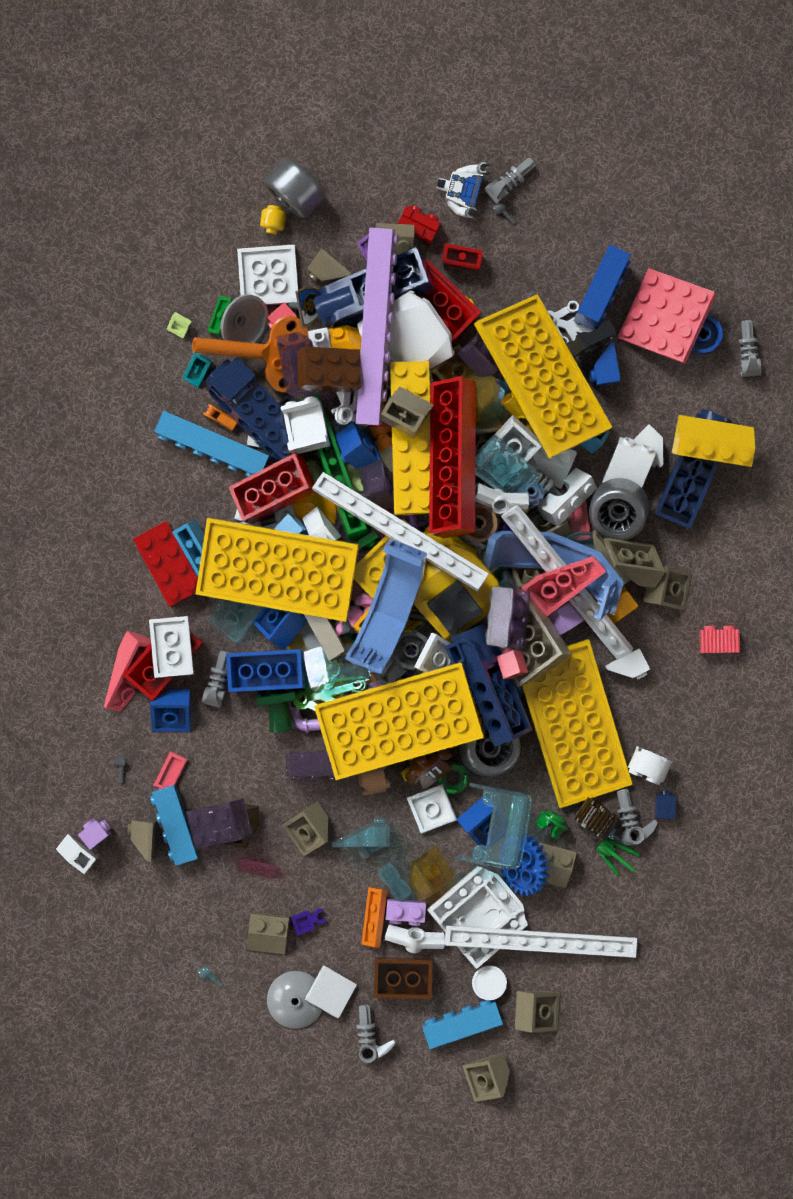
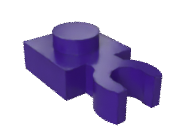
[290,908,326,936]

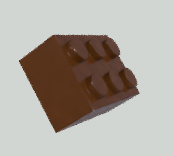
[297,346,361,393]
[374,957,433,999]

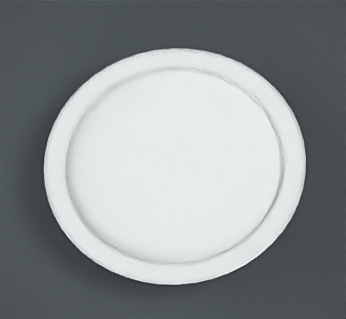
[472,966,507,1000]

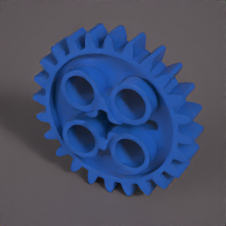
[498,833,550,896]

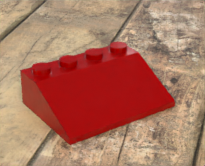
[418,259,482,348]

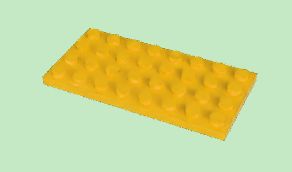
[474,294,612,459]
[196,518,359,622]
[522,639,633,808]
[314,662,484,780]

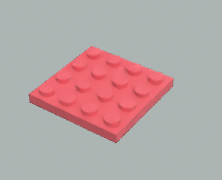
[617,268,717,364]

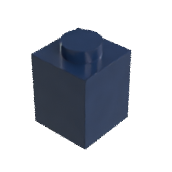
[654,791,677,819]

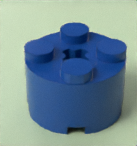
[691,315,723,355]

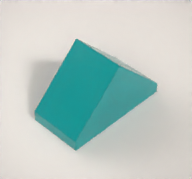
[182,353,214,388]

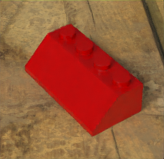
[123,631,204,701]

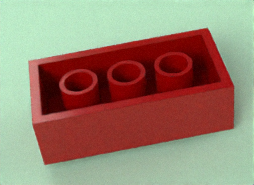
[229,453,315,525]
[133,521,198,607]

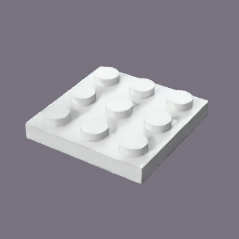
[237,245,298,305]

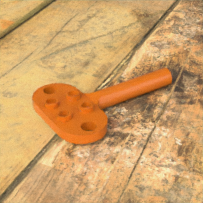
[192,316,309,392]

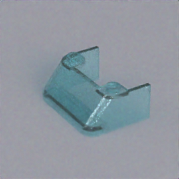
[456,783,532,870]

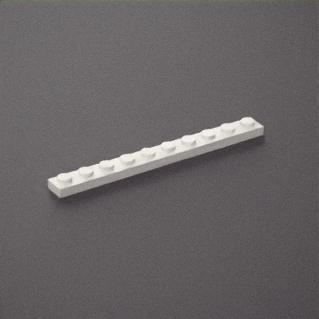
[312,472,488,592]
[501,505,633,659]
[445,925,637,957]

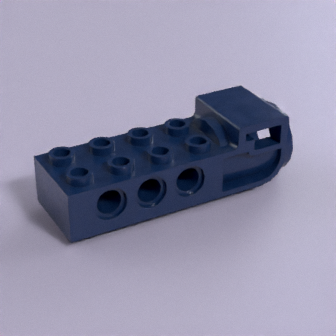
[314,247,434,329]
[205,357,292,462]
[654,408,733,529]
[445,624,532,746]

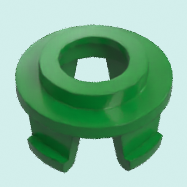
[437,762,469,794]
[536,809,568,840]

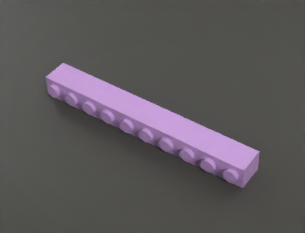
[356,228,398,425]

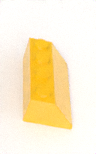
[672,415,755,467]

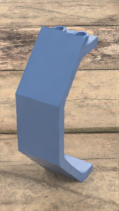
[483,531,624,620]
[345,538,427,674]

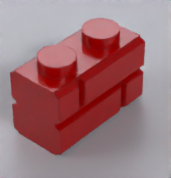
[397,205,441,245]
[441,244,483,272]

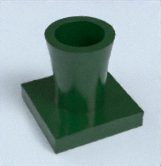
[256,688,296,733]

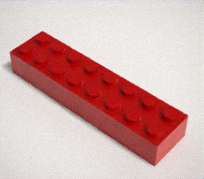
[429,376,476,539]

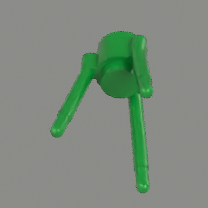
[596,838,640,876]

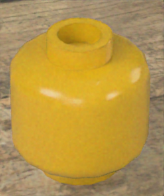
[260,205,286,235]

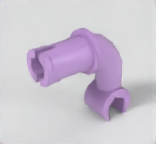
[288,700,321,733]

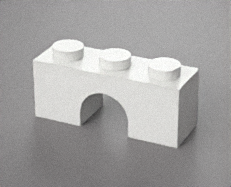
[537,468,597,527]

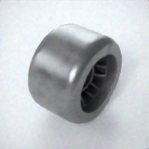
[264,157,326,218]
[589,478,649,540]
[458,721,521,776]

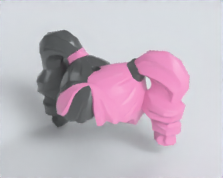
[330,593,373,635]

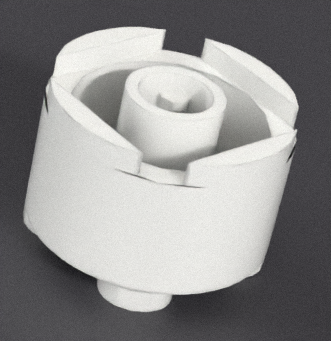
[628,746,672,785]

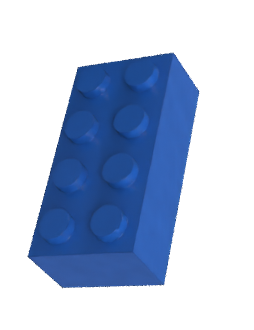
[573,244,631,330]
[226,649,309,692]

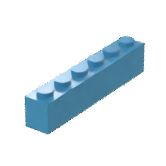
[154,411,271,477]

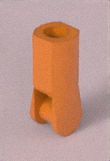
[203,404,237,432]

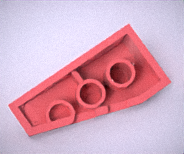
[522,556,606,616]
[104,631,151,712]

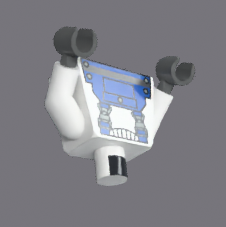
[436,162,491,222]

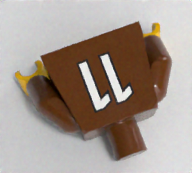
[400,748,454,789]

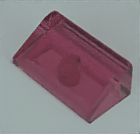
[237,857,277,878]

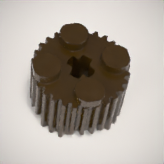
[574,797,620,840]

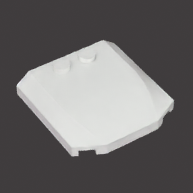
[357,290,455,377]
[427,866,528,969]

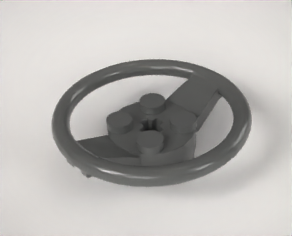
[373,612,444,685]

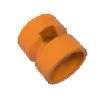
[369,426,392,451]

